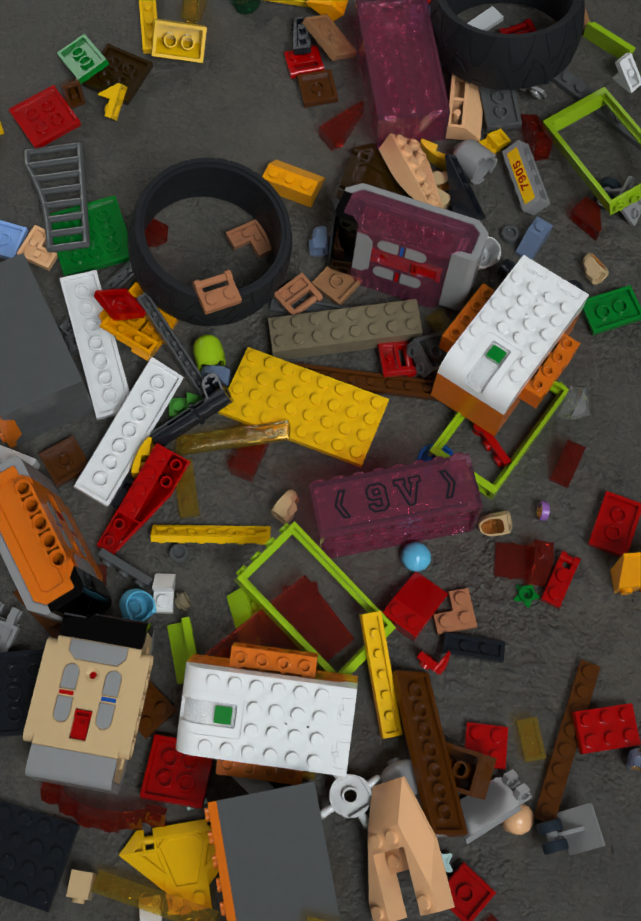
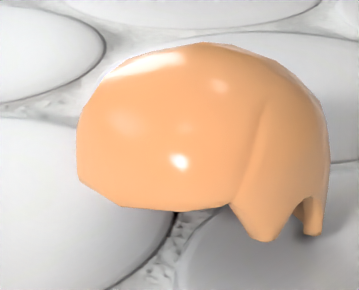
[500,803,534,835]

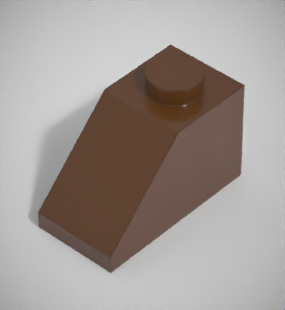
[59,77,86,109]

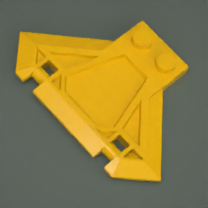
[119,819,219,916]

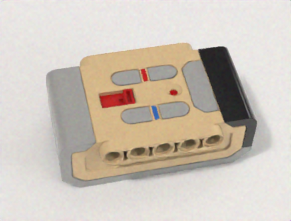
[23,608,155,795]

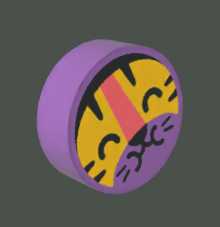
[536,501,550,521]

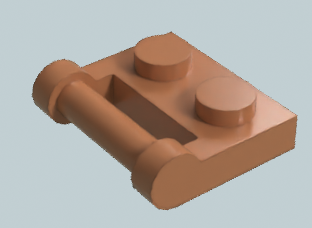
[192,270,242,315]
[273,273,323,315]

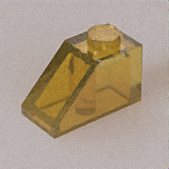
[181,0,208,24]

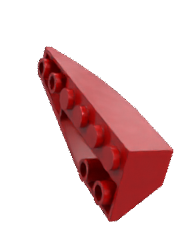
[96,443,191,555]

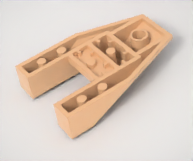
[368,776,455,921]

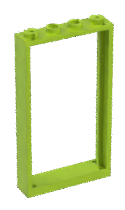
[543,86,641,215]
[428,381,570,500]
[234,521,396,675]

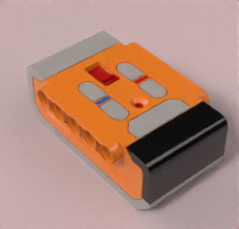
[0,456,112,624]

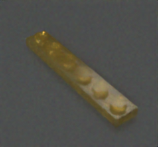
[176,420,291,456]
[91,870,220,921]

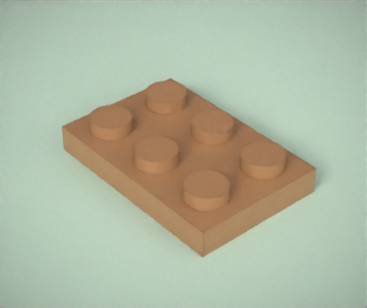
[302,14,357,61]

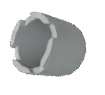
[453,139,498,185]
[381,757,421,803]

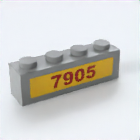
[502,140,550,215]

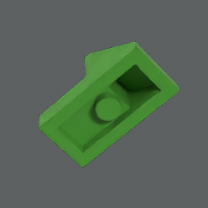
[169,393,204,419]

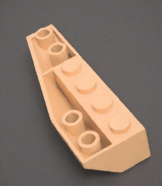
[445,73,483,142]
[379,133,443,208]

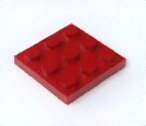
[8,85,81,148]
[139,734,214,810]

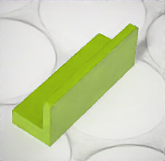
[583,22,636,59]
[227,586,273,646]
[167,617,197,685]

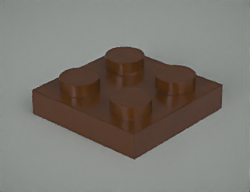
[297,69,338,108]
[39,436,88,488]

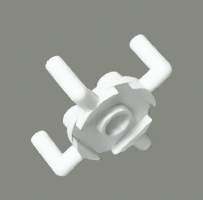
[320,774,381,831]

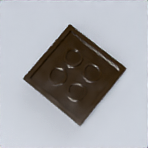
[82,43,153,105]

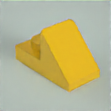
[98,83,127,121]

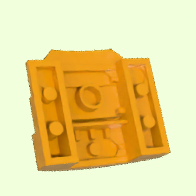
[98,282,179,361]

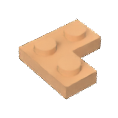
[16,225,58,271]

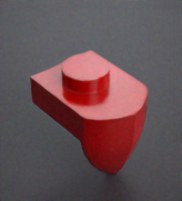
[417,650,450,675]

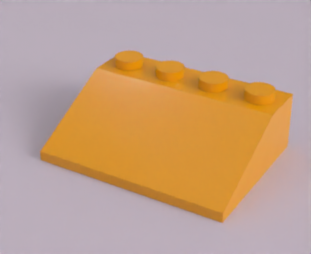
[610,552,641,595]

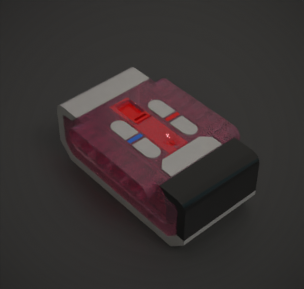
[328,183,489,311]

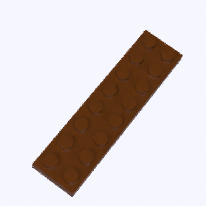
[392,670,468,837]

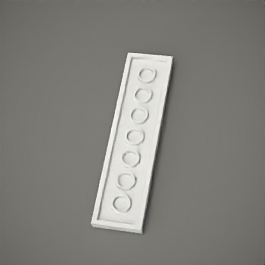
[60,270,130,420]
[73,357,184,507]

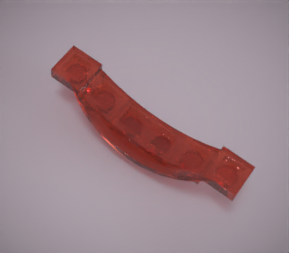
[40,782,167,833]

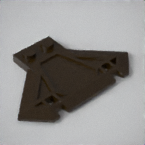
[336,143,412,205]

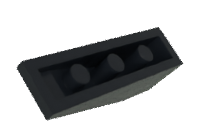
[445,154,486,221]

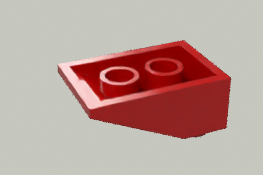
[383,572,448,642]

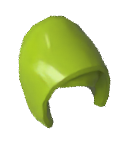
[193,334,226,373]

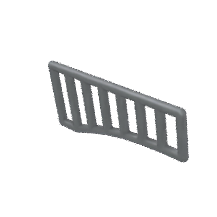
[23,142,90,253]

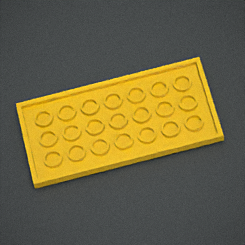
[218,347,389,468]

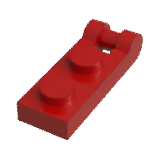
[473,423,511,469]
[540,550,581,609]

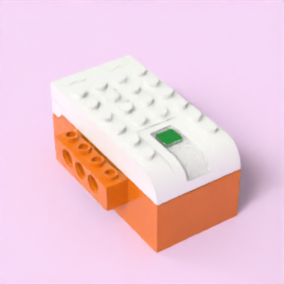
[431,255,589,436]
[176,642,358,785]

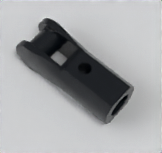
[110,475,135,509]

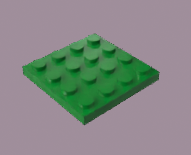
[50,195,129,277]

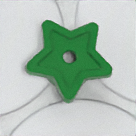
[514,583,540,608]

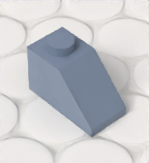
[515,216,553,260]

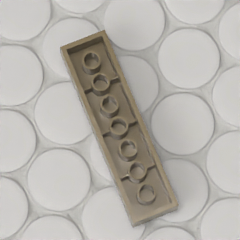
[268,299,423,360]

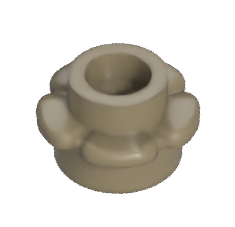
[174,592,192,611]

